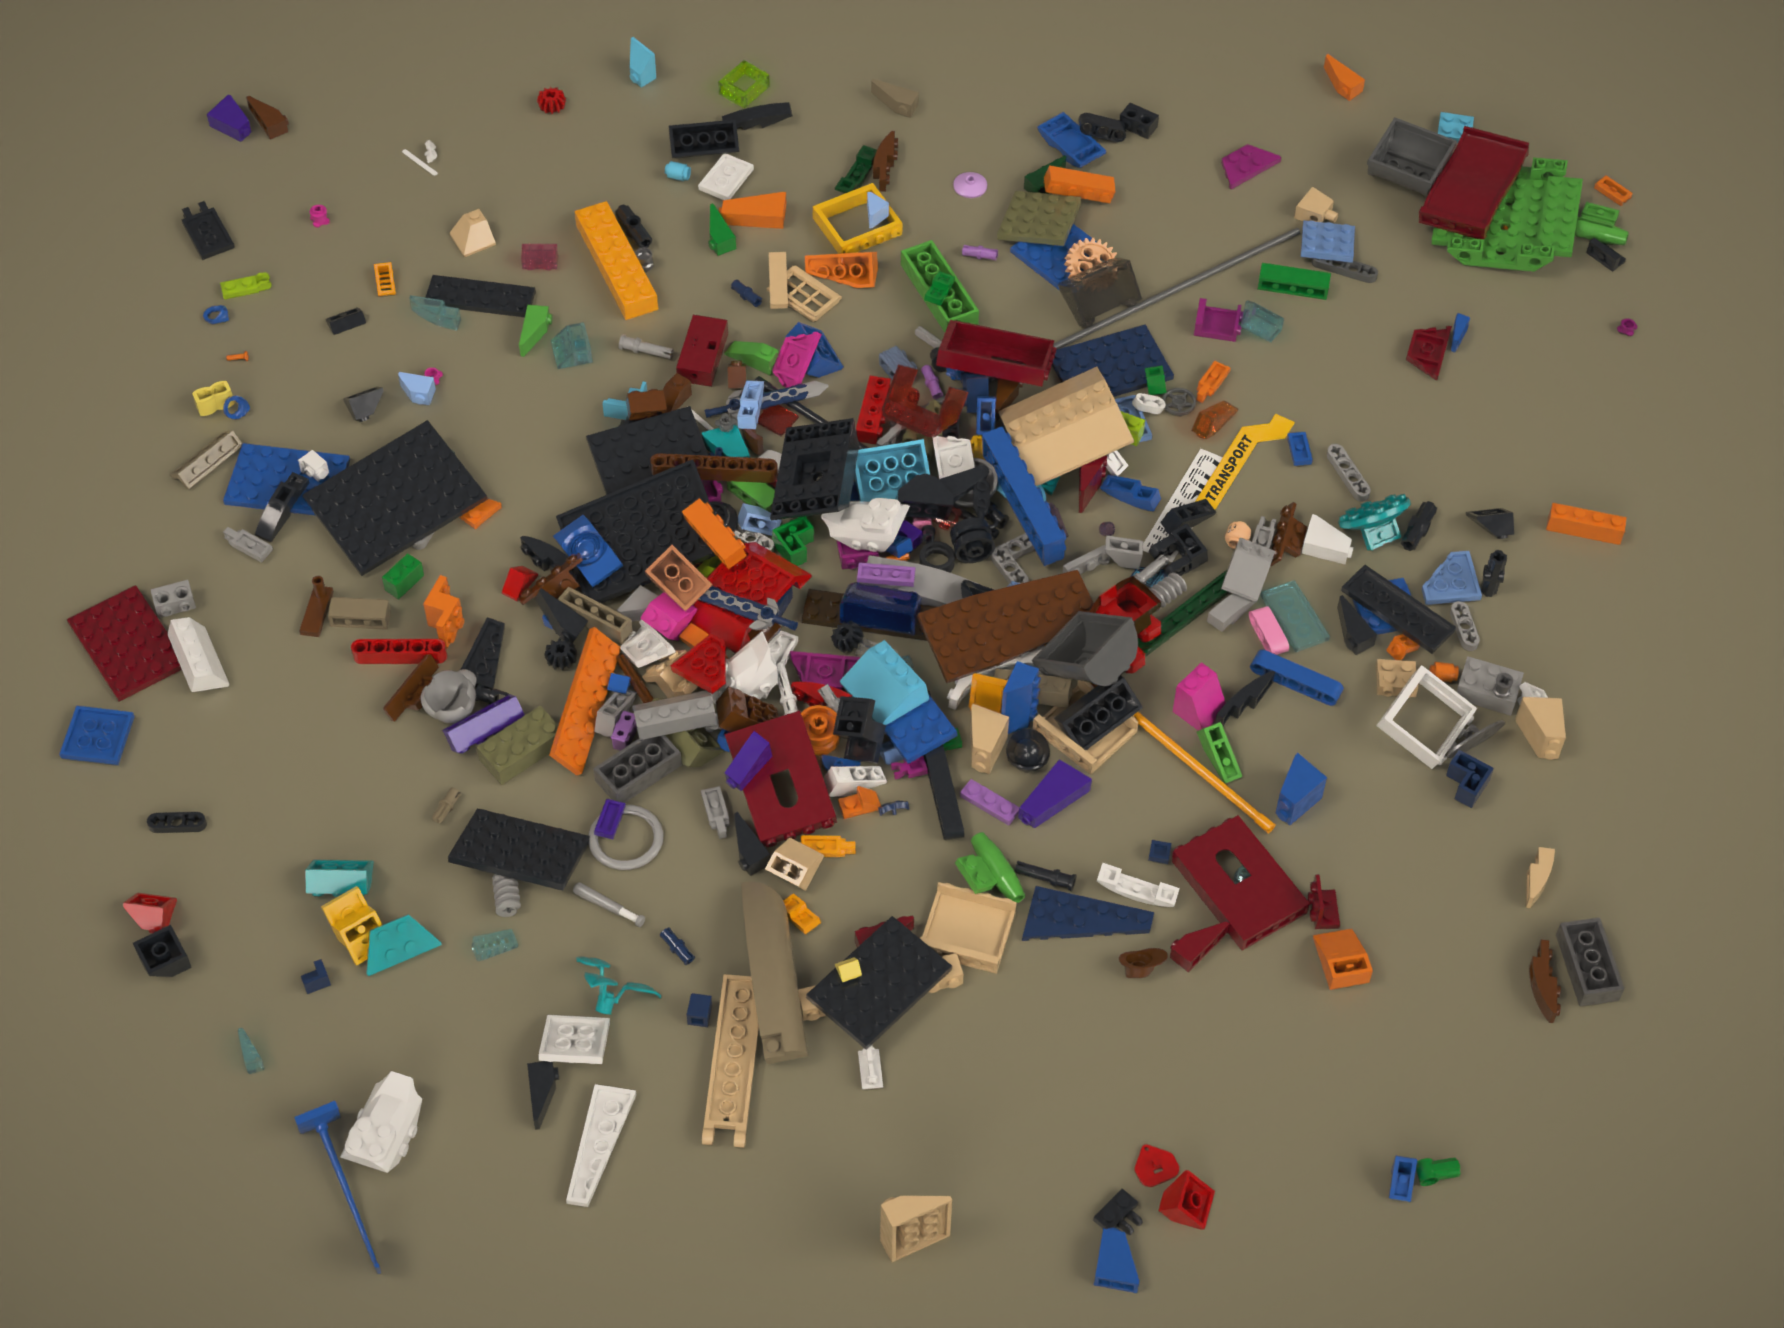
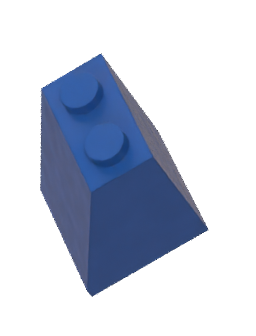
[1275,753,1327,825]

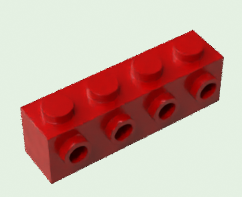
[856,375,894,445]

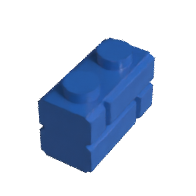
[976,396,996,435]

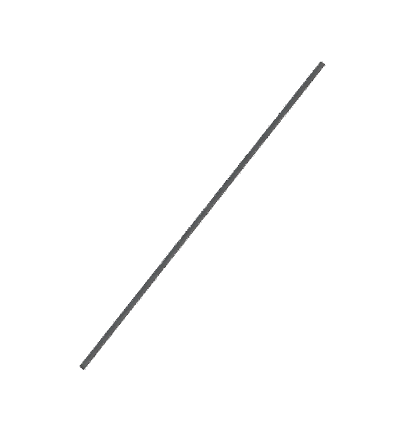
[889,228,1300,427]

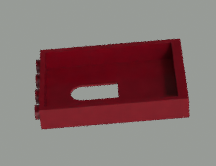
[936,320,1057,387]
[725,710,837,847]
[1171,815,1310,950]

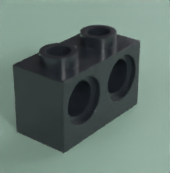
[1120,103,1159,139]

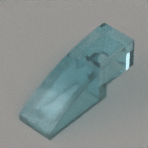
[409,295,461,331]

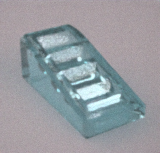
[471,929,518,961]
[238,1028,265,1074]

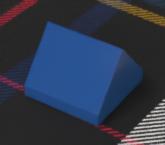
[607,673,630,694]

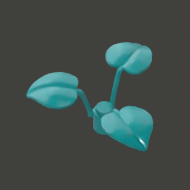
[576,956,661,1014]

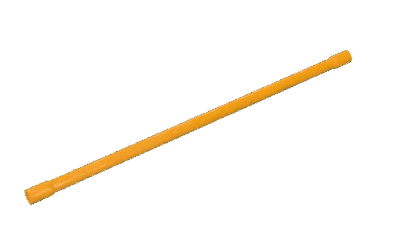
[1044,644,1276,834]

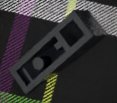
[1160,499,1217,535]
[535,588,588,643]
[1337,595,1377,655]
[734,812,770,876]
[527,1061,559,1130]

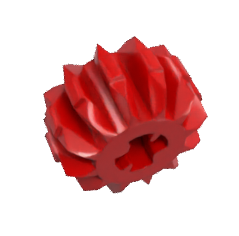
[537,87,566,114]

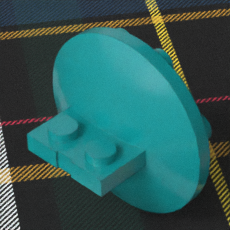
[1338,494,1411,550]

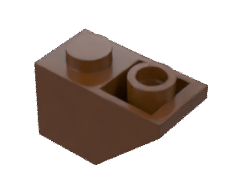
[728,360,746,388]

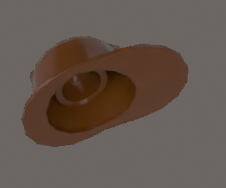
[1119,948,1168,978]

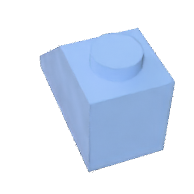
[398,372,436,405]
[738,503,782,536]

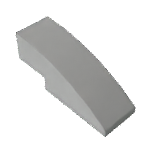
[1207,593,1256,632]

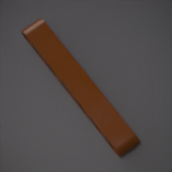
[650,453,778,483]

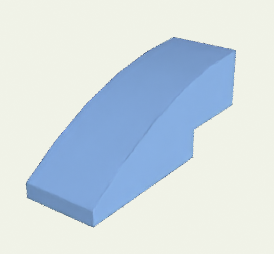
[737,381,764,429]

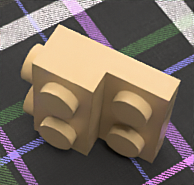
[1376,659,1418,698]

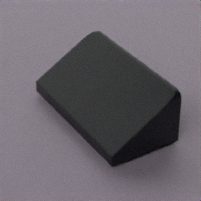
[325,307,366,335]

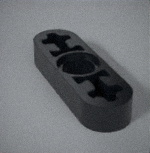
[147,812,207,833]

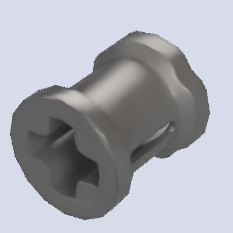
[1493,673,1514,698]

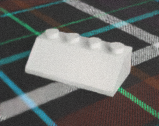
[168,617,229,692]

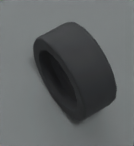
[919,541,955,573]

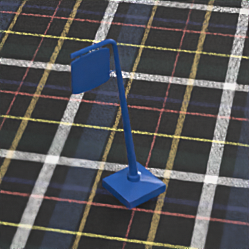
[294,1101,381,1274]

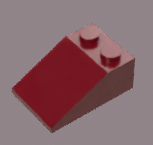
[1079,455,1107,513]

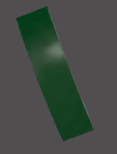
[835,145,877,193]

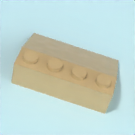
[880,1196,952,1262]

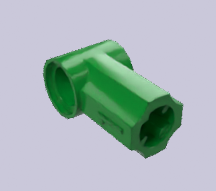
[1416,1157,1461,1186]

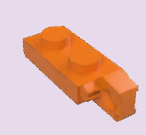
[1196,361,1231,403]

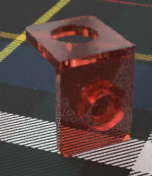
[934,507,961,531]

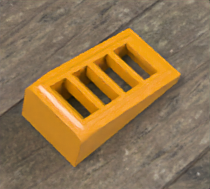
[374,262,396,297]

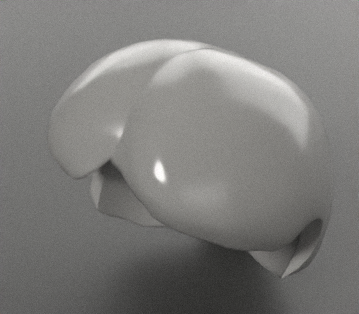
[421,669,476,724]

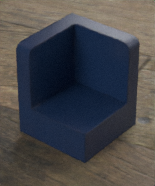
[301,959,331,994]
[687,993,712,1027]

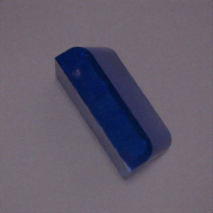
[840,582,922,635]

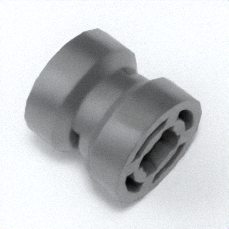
[635,247,653,272]

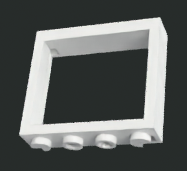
[1376,665,1477,769]

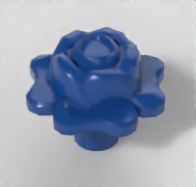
[946,368,964,380]

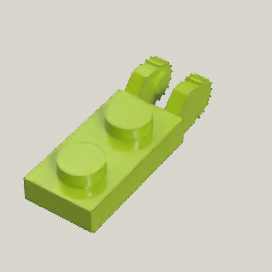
[220,272,272,299]

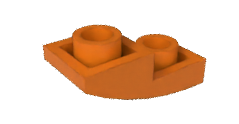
[678,623,709,649]

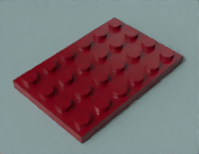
[67,585,182,702]

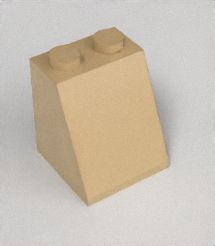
[1515,697,1566,760]
[970,704,1009,774]

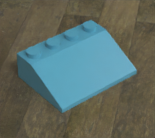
[854,439,930,502]
[840,640,929,725]

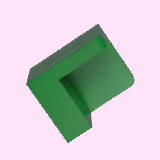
[1145,366,1166,395]

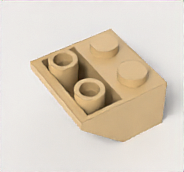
[765,838,824,891]

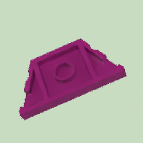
[1221,144,1281,189]
[790,651,861,691]

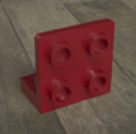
[1308,874,1340,929]

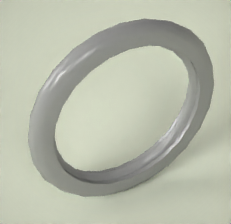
[588,805,663,870]

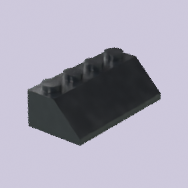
[669,119,740,158]
[1054,675,1143,750]

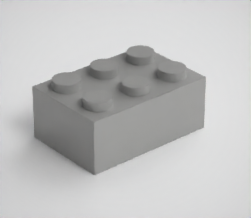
[1457,656,1524,716]

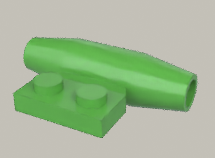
[1575,202,1629,245]
[955,832,1025,903]

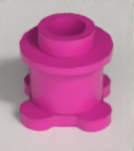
[309,205,330,228]

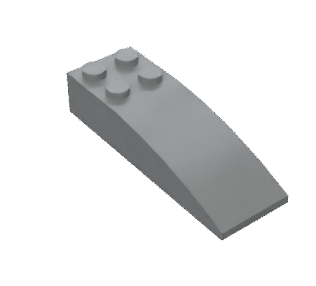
[862,556,978,607]

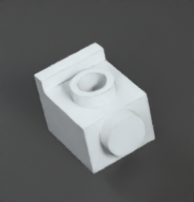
[298,450,329,481]

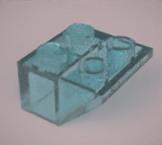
[1241,300,1284,343]
[551,322,593,369]

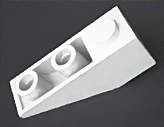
[823,766,887,797]

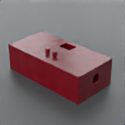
[676,314,728,387]

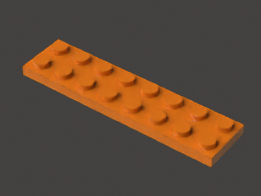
[549,627,621,775]

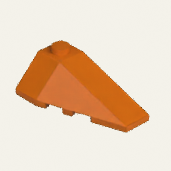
[805,251,878,288]

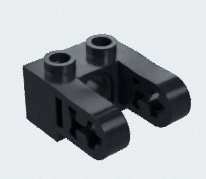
[1149,523,1208,577]

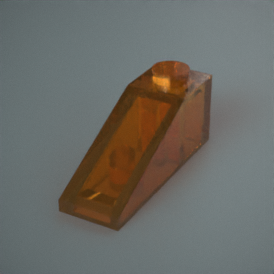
[1191,401,1239,439]

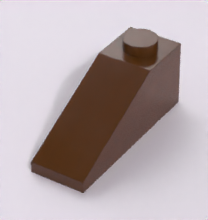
[246,96,289,140]
[995,378,1023,421]

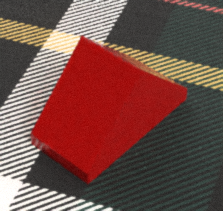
[502,566,539,602]

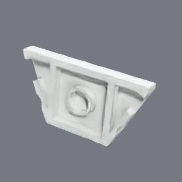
[932,433,975,479]
[620,620,676,668]

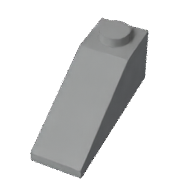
[594,690,637,737]

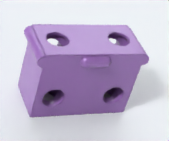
[611,711,637,751]

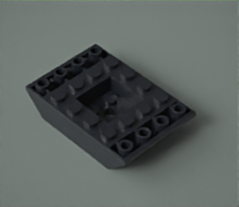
[770,418,859,521]

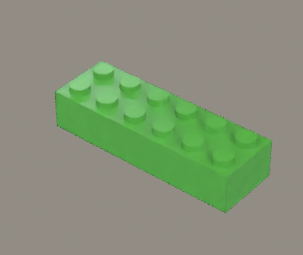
[901,240,979,332]

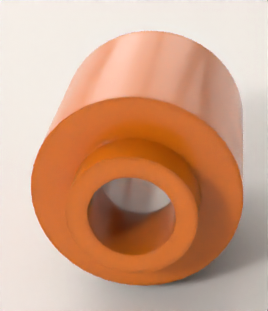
[1429,662,1459,683]

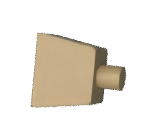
[1294,187,1339,223]

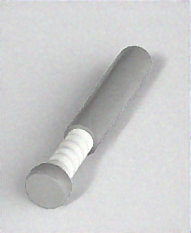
[573,882,645,927]

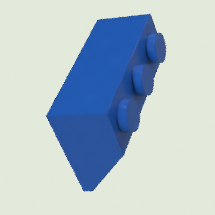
[785,322,844,378]

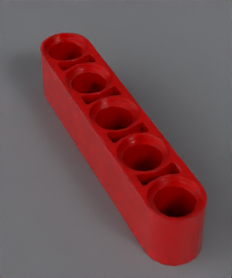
[351,639,447,664]

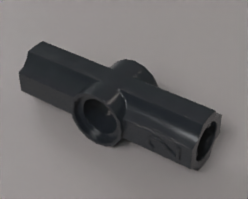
[615,204,652,248]
[1401,501,1437,551]
[1481,550,1507,597]

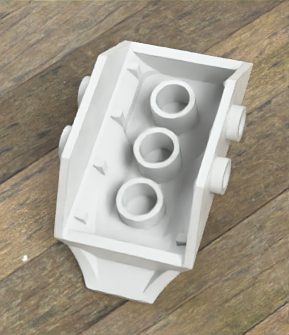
[821,498,910,552]
[710,631,778,704]
[340,1071,422,1173]

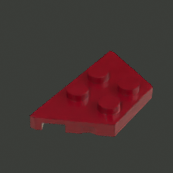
[1406,326,1452,380]

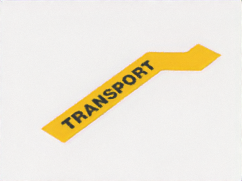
[1195,414,1295,510]

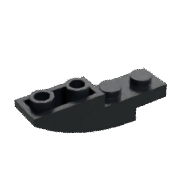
[255,472,310,542]
[520,536,578,588]

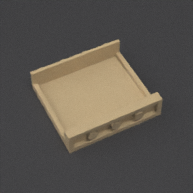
[1033,680,1138,775]
[920,882,1017,974]

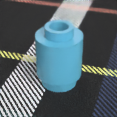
[665,161,691,181]

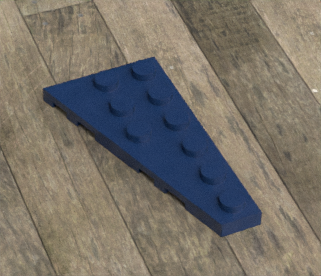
[1022,886,1154,941]

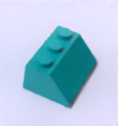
[305,860,374,897]

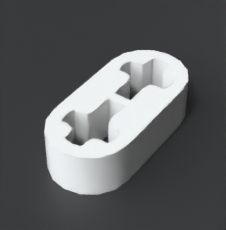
[1132,393,1166,414]

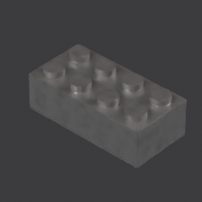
[593,735,682,803]
[1556,917,1624,1006]

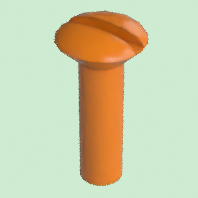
[226,351,249,361]

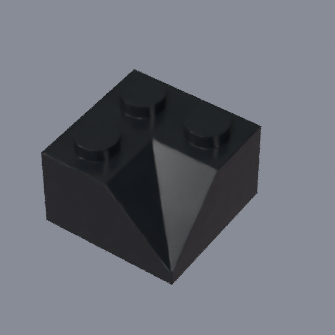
[133,925,192,977]

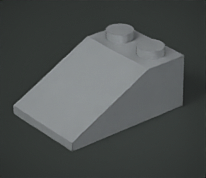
[1221,538,1275,602]

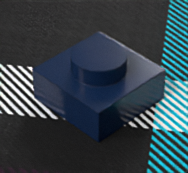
[1148,840,1172,864]

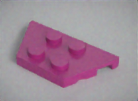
[772,332,822,388]

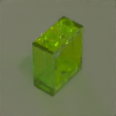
[718,60,770,108]

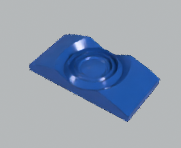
[1038,112,1106,168]
[553,515,623,588]

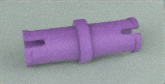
[962,245,998,261]
[921,365,943,399]

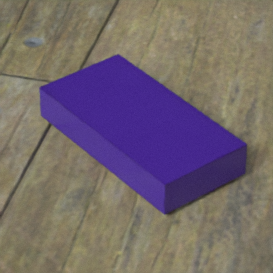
[594,799,626,839]

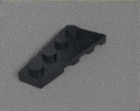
[460,617,505,690]

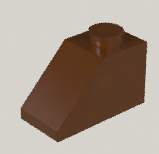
[663,373,692,413]

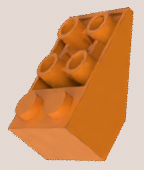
[1313,929,1373,990]

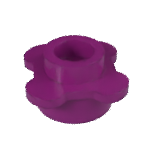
[1617,318,1638,336]

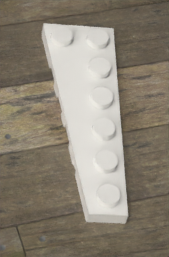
[566,1084,636,1207]

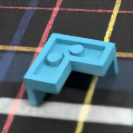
[602,381,647,420]

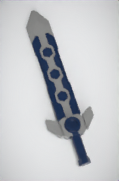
[705,381,828,420]
[698,586,798,630]

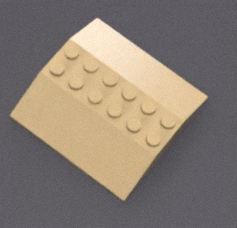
[998,367,1134,486]

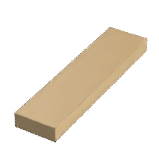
[769,252,788,309]

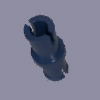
[731,280,762,307]
[660,927,695,965]

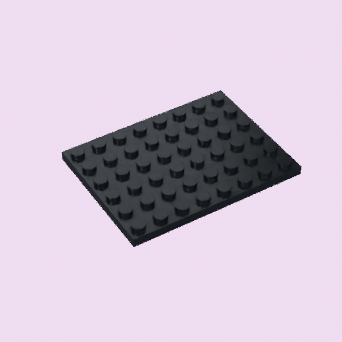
[302,420,488,577]
[556,459,716,603]

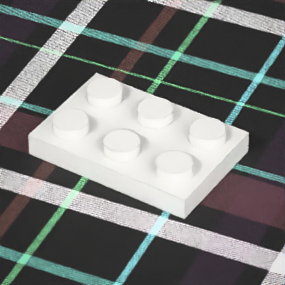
[698,153,754,200]

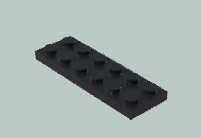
[424,275,536,318]
[1341,565,1456,654]

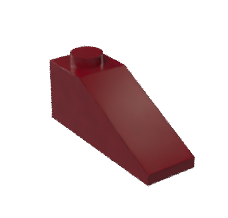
[1170,921,1230,973]

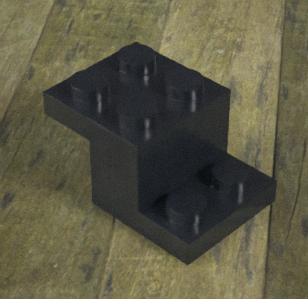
[833,696,886,763]

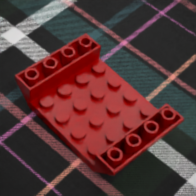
[688,542,812,654]

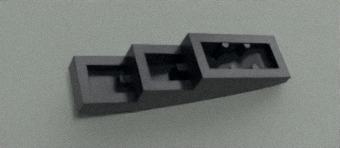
[722,102,793,130]
[1215,671,1275,726]

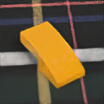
[783,893,821,934]

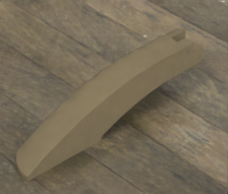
[741,881,809,1064]

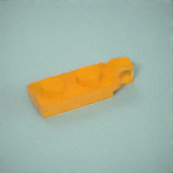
[800,835,856,857]

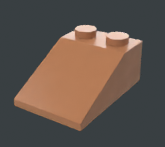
[645,545,713,612]

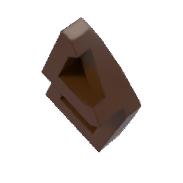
[742,429,764,455]

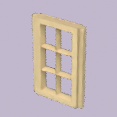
[767,265,842,322]

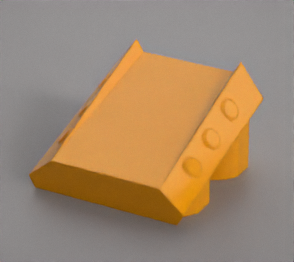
[969,673,1008,714]

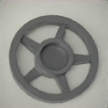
[1162,388,1196,416]

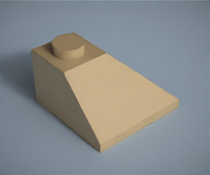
[450,209,496,258]

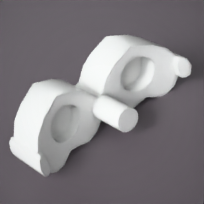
[424,140,437,163]

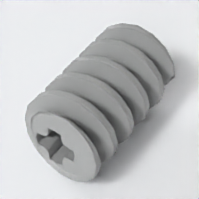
[1149,573,1187,612]
[492,874,521,917]

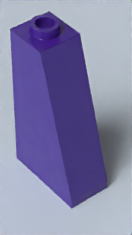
[1018,759,1092,828]

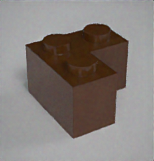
[626,389,667,421]

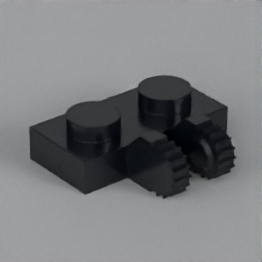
[1093,1188,1143,1235]

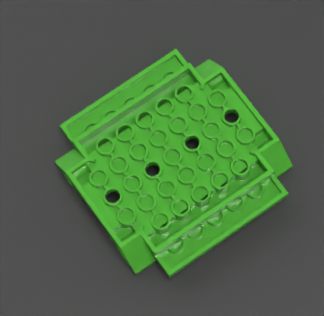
[1431,157,1583,272]

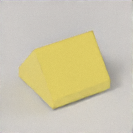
[835,957,862,982]

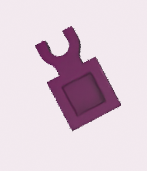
[891,756,928,780]

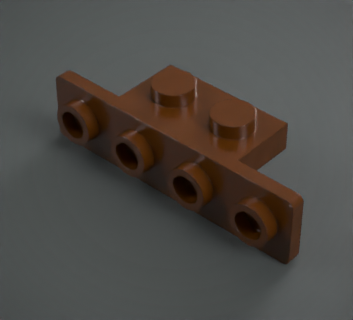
[1270,502,1307,566]
[519,553,583,605]
[383,654,439,722]

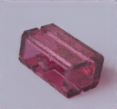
[521,244,558,270]

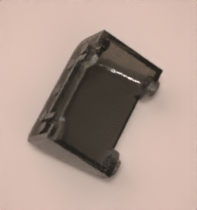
[1058,258,1142,328]

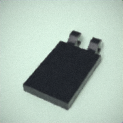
[181,201,235,260]

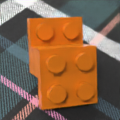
[423,575,464,649]

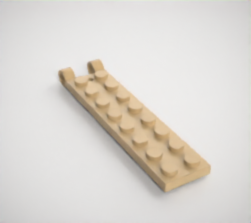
[702,974,759,1148]

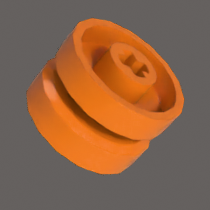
[801,705,840,756]

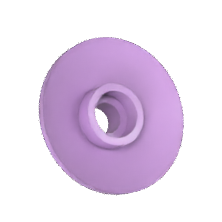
[953,172,987,198]

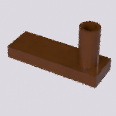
[299,576,334,637]

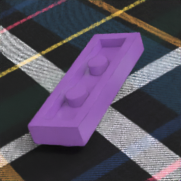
[857,563,916,587]
[960,779,1020,826]

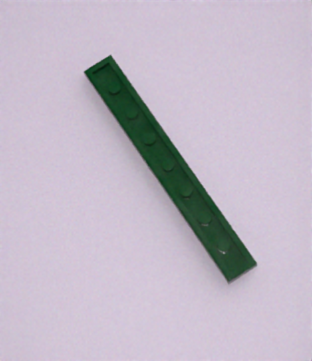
[1138,570,1229,657]

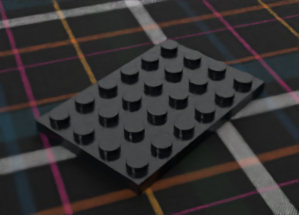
[586,406,709,495]
[448,808,590,891]
[806,916,952,1050]

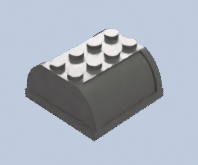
[1367,117,1457,197]
[1032,611,1138,686]

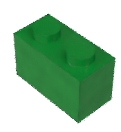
[382,553,424,600]

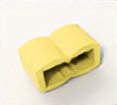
[192,381,235,416]

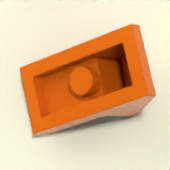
[838,786,881,819]

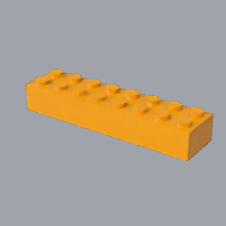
[575,201,658,320]

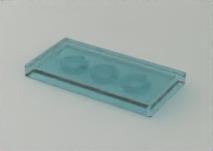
[1261,580,1330,652]

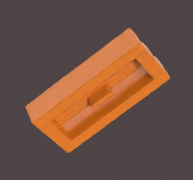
[1594,175,1633,206]

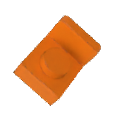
[1386,634,1420,661]

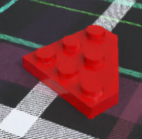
[670,633,726,694]

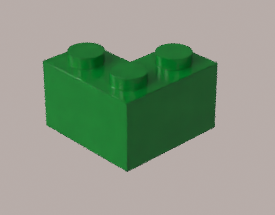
[772,516,814,566]

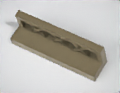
[170,431,242,489]

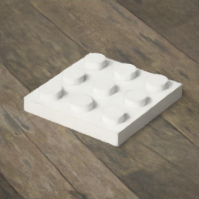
[539,1015,610,1064]

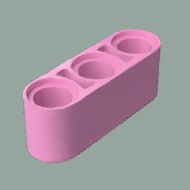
[1249,606,1289,655]

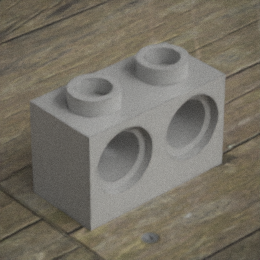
[151,580,196,618]

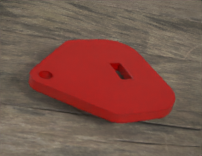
[1134,1144,1179,1187]

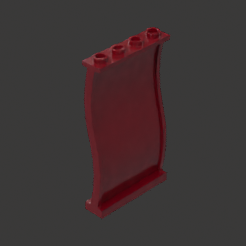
[1419,126,1529,240]

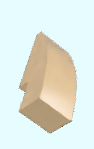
[1526,847,1555,908]

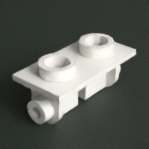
[858,1045,883,1089]

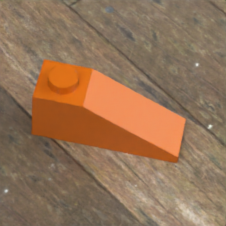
[1324,54,1365,101]

